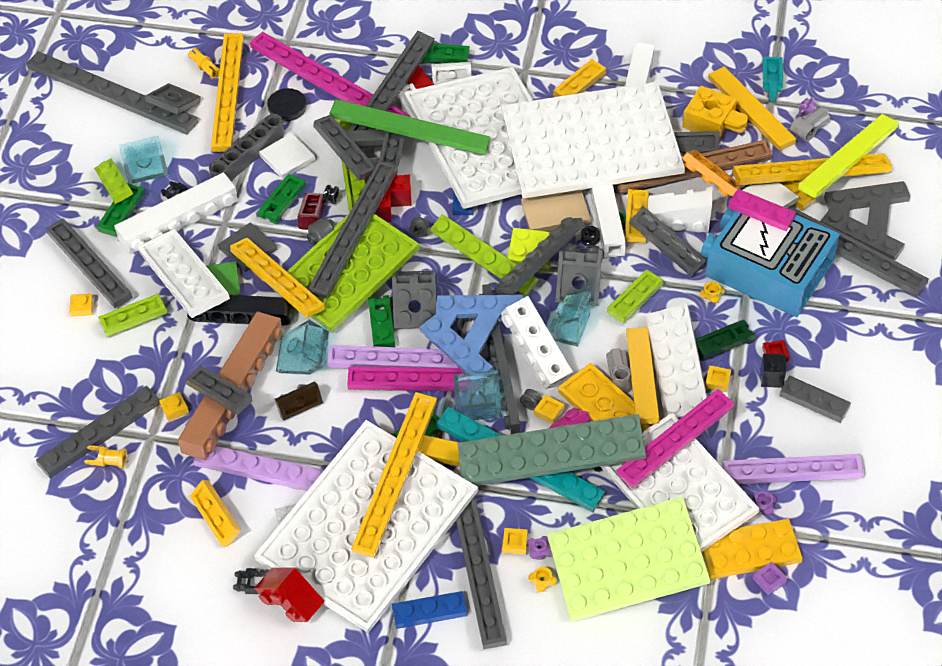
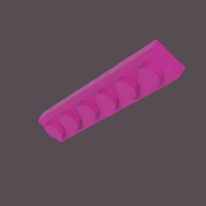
[347,367,480,391]
[616,389,734,489]

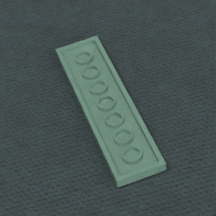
[457,414,646,486]

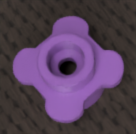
[798,97,817,116]
[753,491,776,515]
[527,536,552,560]

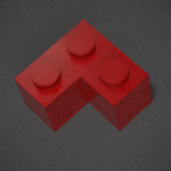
[369,174,412,223]
[254,567,325,622]

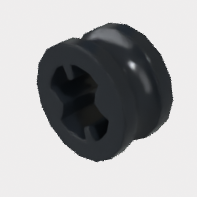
[323,184,339,204]
[581,226,600,246]

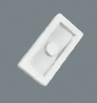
[431,62,471,85]

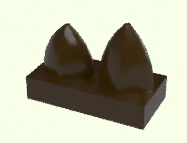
[275,381,323,421]

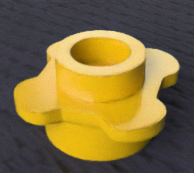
[700,281,725,303]
[528,566,557,592]

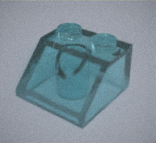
[118,135,169,184]
[550,287,592,347]
[276,319,329,375]
[453,370,501,420]

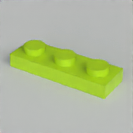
[94,158,133,204]
[607,269,663,324]
[98,294,167,337]

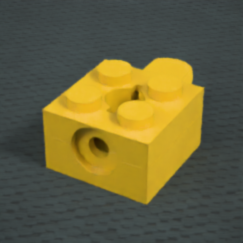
[682,86,748,140]

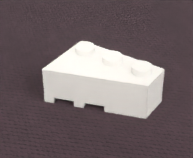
[648,187,713,233]

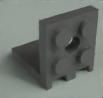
[555,243,603,306]
[392,270,436,329]

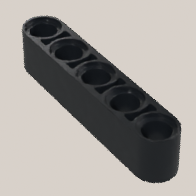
[187,295,293,326]

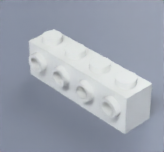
[501,296,573,389]

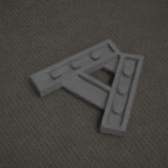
[313,112,408,181]
[820,181,910,260]

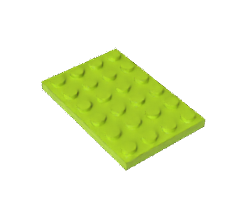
[273,213,420,333]

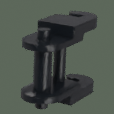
[161,181,187,199]
[233,568,265,594]

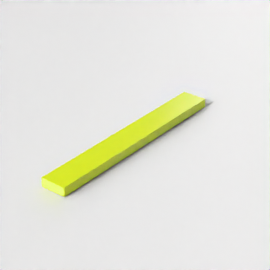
[798,114,899,199]

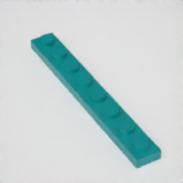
[436,407,605,512]

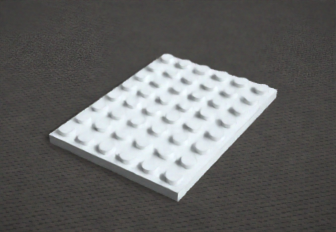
[404,67,533,209]
[501,81,685,199]
[254,420,478,633]

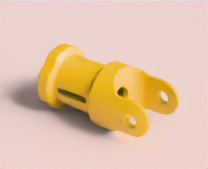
[84,446,127,469]

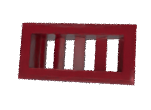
[297,193,324,230]

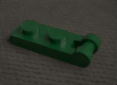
[695,320,757,360]

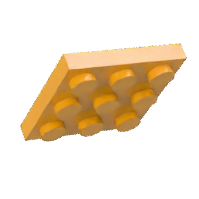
[682,150,744,197]

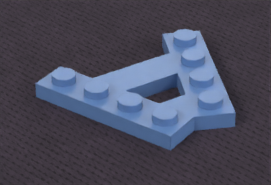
[419,295,524,385]

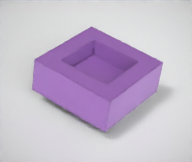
[753,562,787,595]

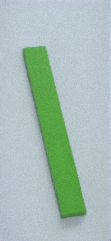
[329,99,490,155]

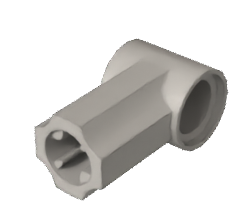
[790,107,830,142]
[606,348,631,393]

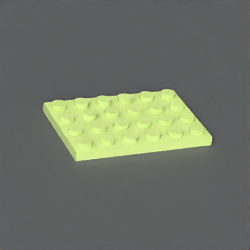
[547,497,710,622]

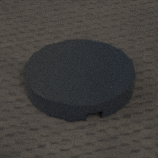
[267,88,307,121]

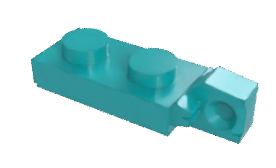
[762,56,783,102]

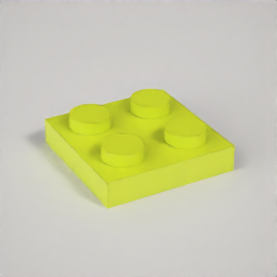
[507,228,550,270]

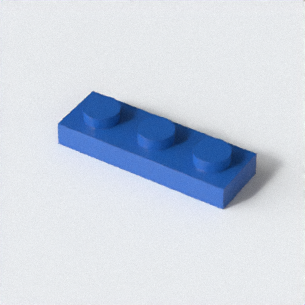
[392,591,467,629]

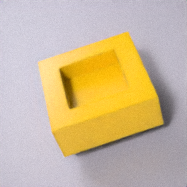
[70,293,94,317]
[705,366,731,392]
[159,392,189,421]
[534,394,565,424]
[502,528,528,555]

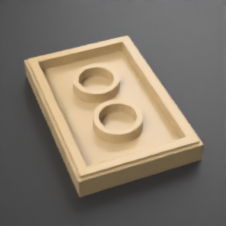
[521,190,591,232]

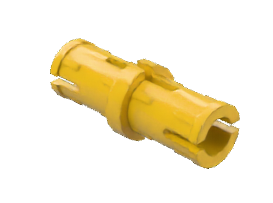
[188,48,220,79]

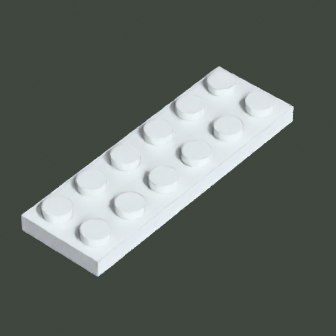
[138,229,230,318]
[645,303,707,420]

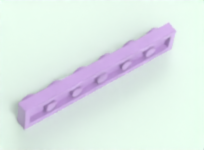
[327,345,459,368]
[194,446,324,491]
[722,454,863,484]

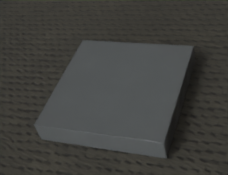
[145,83,201,115]
[218,222,277,272]

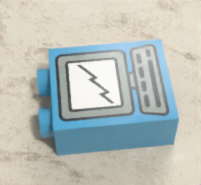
[701,208,840,317]

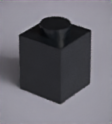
[760,354,786,388]

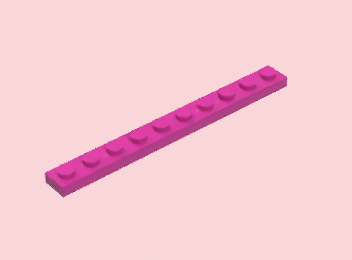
[250,31,410,117]

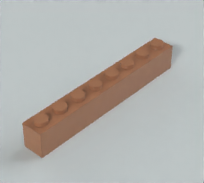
[178,312,284,461]

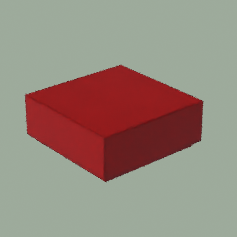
[762,340,790,362]

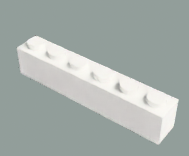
[114,172,238,255]

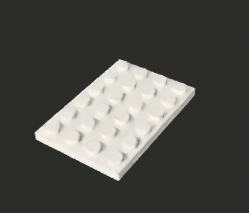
[600,413,759,552]

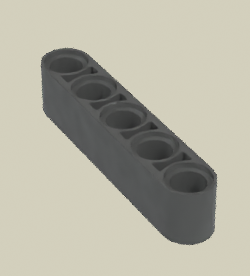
[209,114,284,181]

